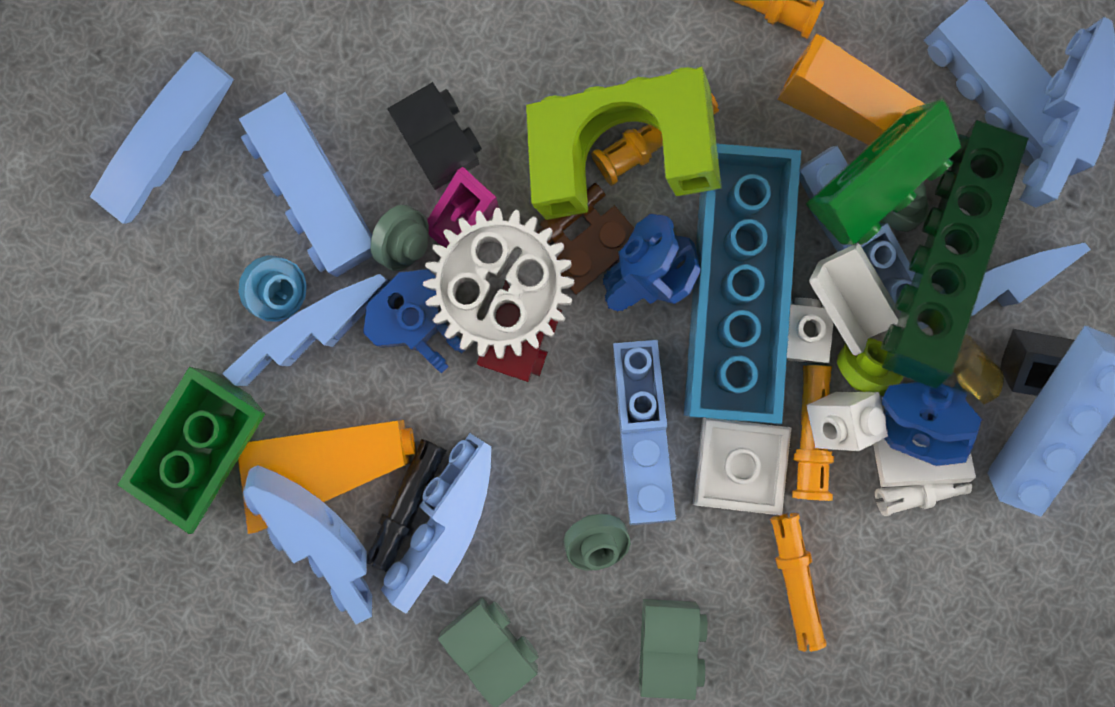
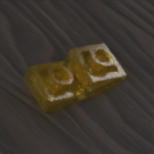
[953,334,1004,405]

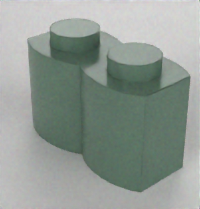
[438,597,539,707]
[639,599,708,700]

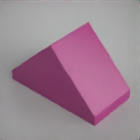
[427,167,499,248]

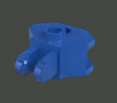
[602,214,701,312]
[363,269,465,373]
[881,376,982,466]

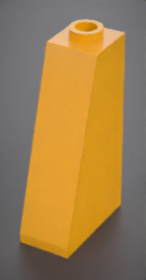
[777,33,924,145]
[238,420,416,534]

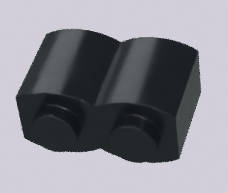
[387,82,482,190]

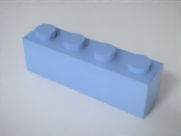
[924,0,1055,166]
[239,92,372,277]
[988,325,1115,517]

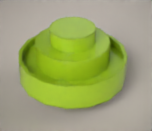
[837,337,904,396]

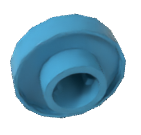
[238,255,307,322]

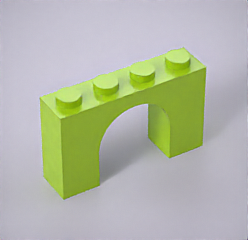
[526,67,721,220]

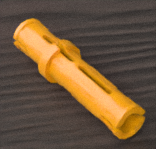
[770,513,827,652]

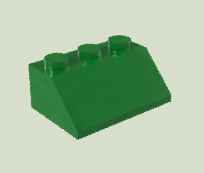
[805,99,961,245]
[117,366,265,534]

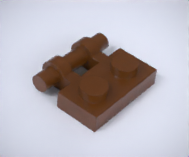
[536,183,634,296]

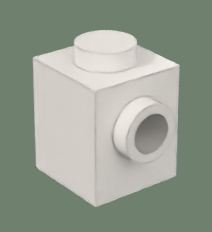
[787,298,833,364]
[806,392,888,451]

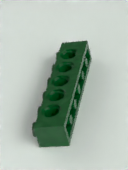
[881,120,1029,389]

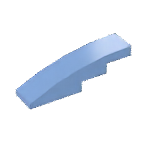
[90,52,234,224]
[918,243,1091,329]
[222,274,390,386]

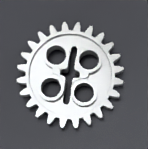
[423,208,574,359]

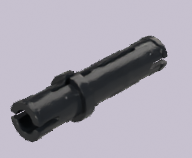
[367,438,447,572]

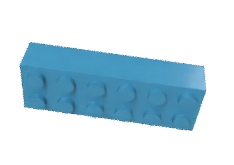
[683,144,801,424]

